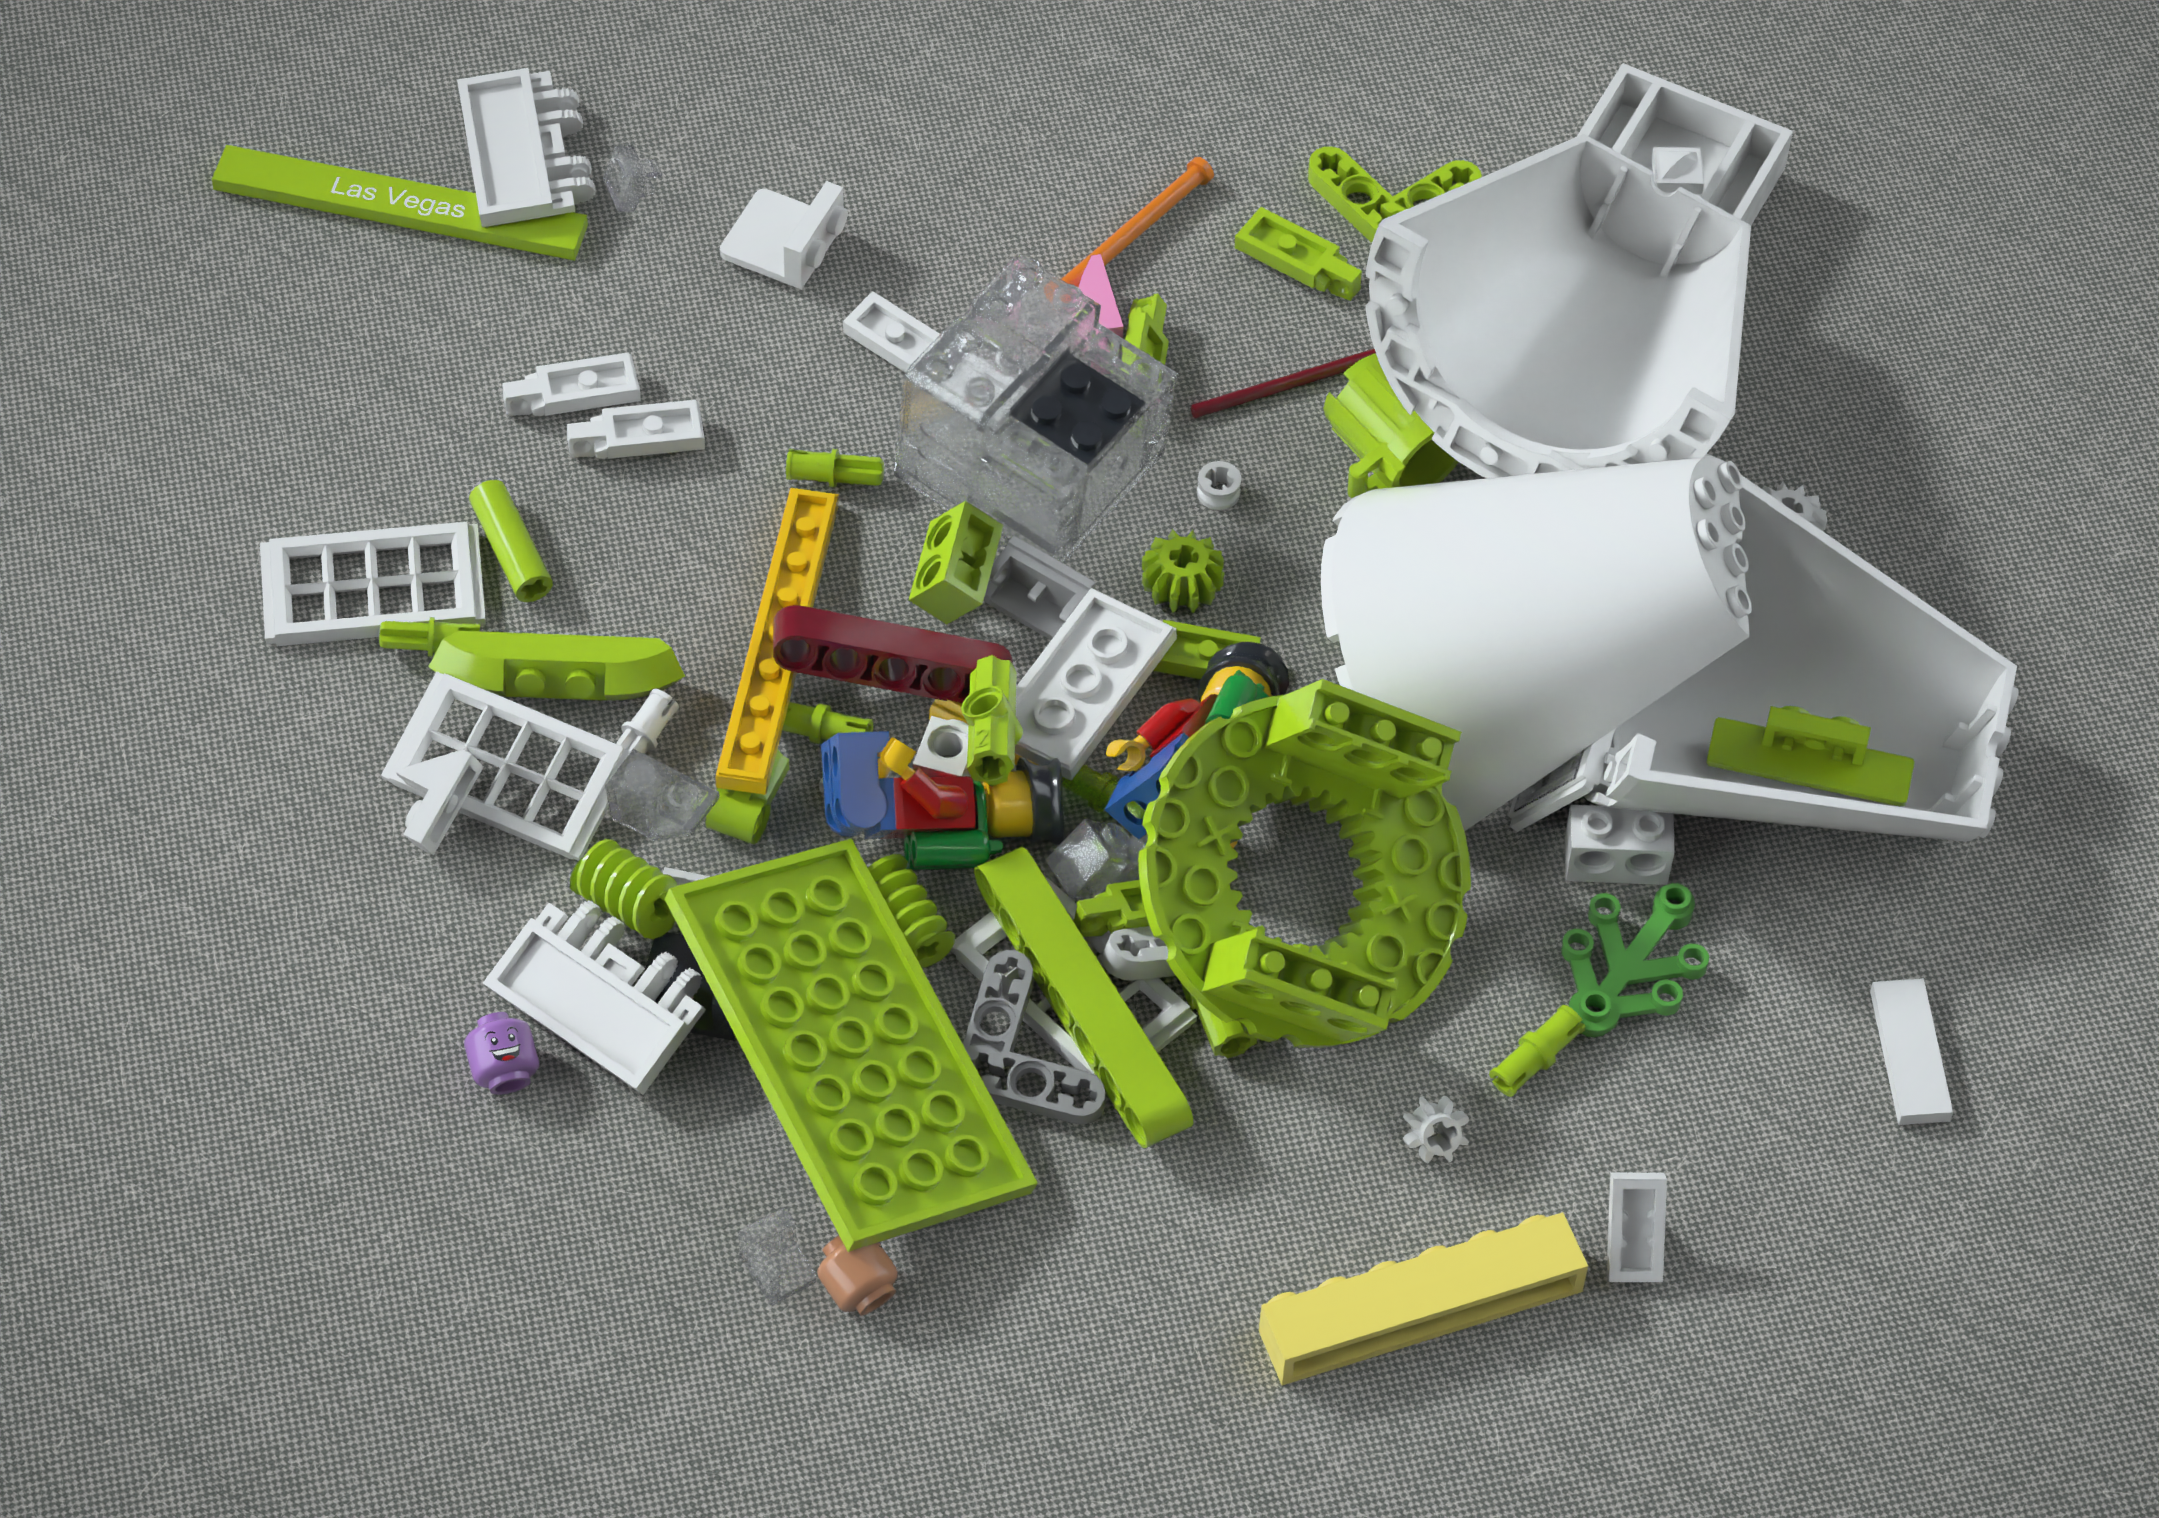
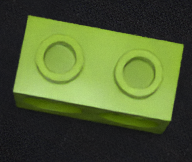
[909,500,1003,625]

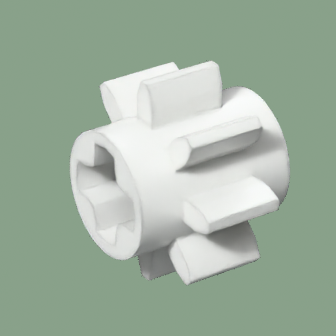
[1403,1095,1470,1163]

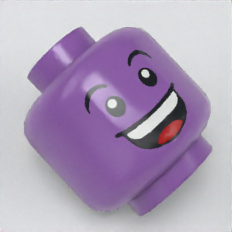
[464,1012,539,1095]

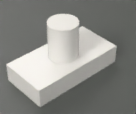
[1607,1172,1667,1282]

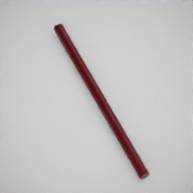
[1190,348,1376,419]

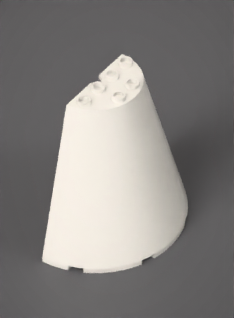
[1365,134,1751,478]
[1584,453,2018,842]
[1321,457,1752,831]

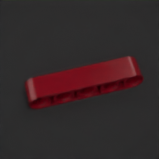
[773,605,1013,704]

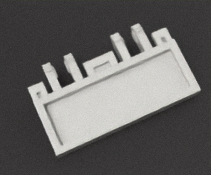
[457,68,596,228]
[483,900,706,1095]

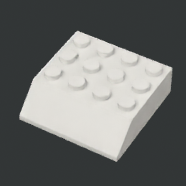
[1577,63,1793,225]

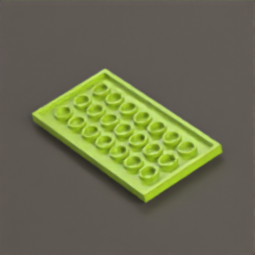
[665,838,1038,1252]

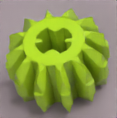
[1141,529,1225,613]

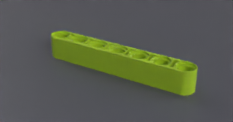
[974,847,1194,1148]

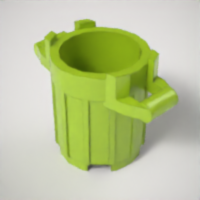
[1323,353,1464,499]

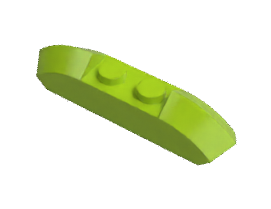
[428,631,685,701]

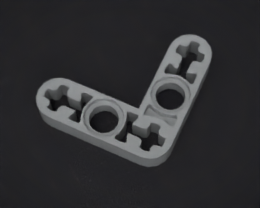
[963,950,1106,1125]

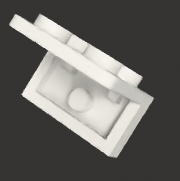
[720,181,848,290]

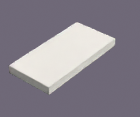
[1015,588,1177,780]

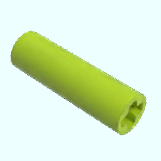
[469,480,553,602]

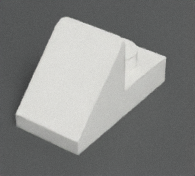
[396,749,484,855]

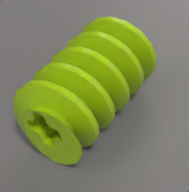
[570,839,677,939]
[868,854,955,969]

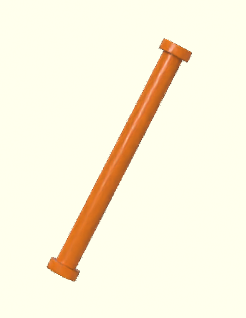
[1045,157,1214,308]

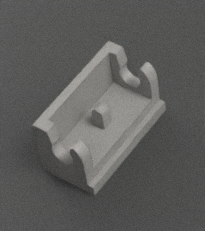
[984,536,1095,640]

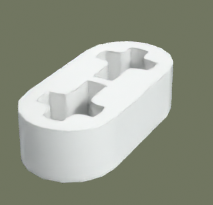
[1101,926,1176,981]

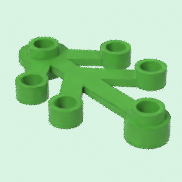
[1561,883,1709,1037]

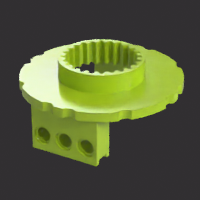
[1138,679,1471,1048]

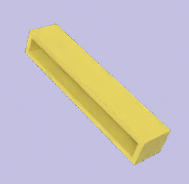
[1258,1212,1588,1385]

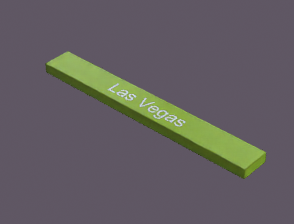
[212,145,588,261]

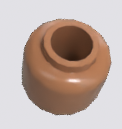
[817,1236,898,1316]

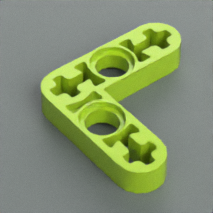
[1308,146,1482,243]

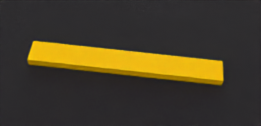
[715,488,839,795]

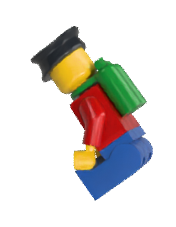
[1105,642,1289,848]
[821,731,1065,871]

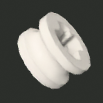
[1197,461,1242,510]

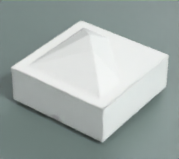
[1652,147,1704,194]

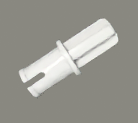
[616,689,679,783]

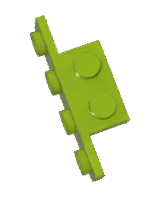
[1706,706,1915,807]

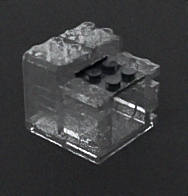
[894,255,1178,564]

